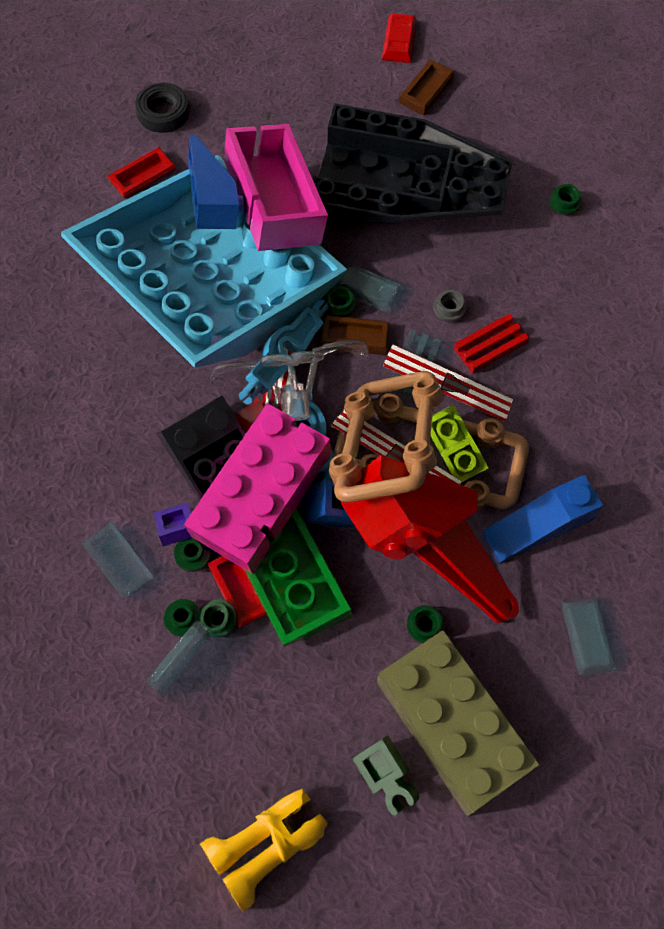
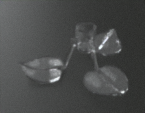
[210,340,369,421]

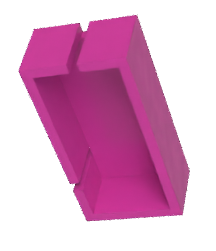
[223,124,328,251]
[184,403,332,574]

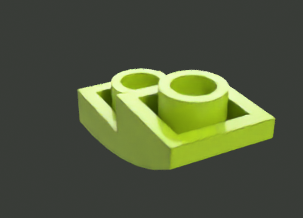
[430,404,488,482]

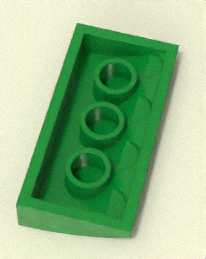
[245,509,352,647]

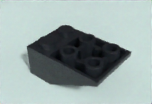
[156,395,245,500]

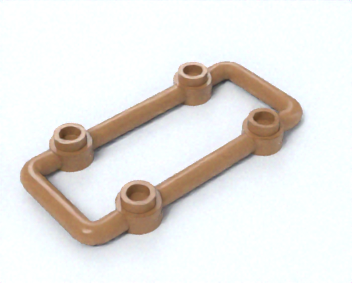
[329,371,444,503]
[334,393,529,511]

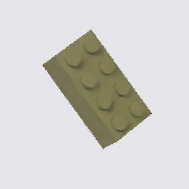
[377,630,539,816]

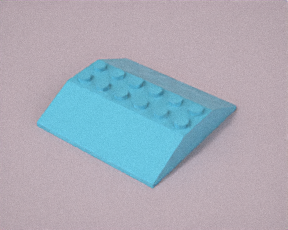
[61,155,347,368]

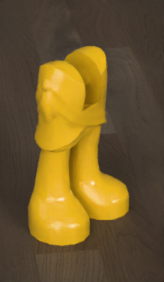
[200,788,328,913]

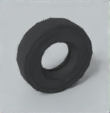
[135,82,190,133]

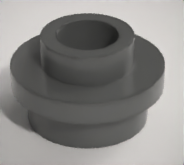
[433,290,466,322]

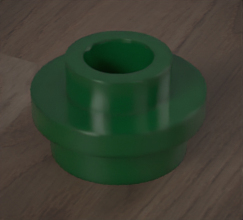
[549,184,582,215]
[323,286,356,317]
[174,538,211,572]
[163,599,201,637]
[200,599,238,638]
[406,605,444,643]

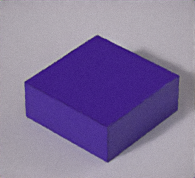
[153,502,192,546]

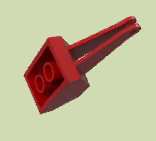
[341,455,519,623]

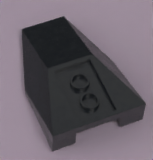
[313,103,513,224]

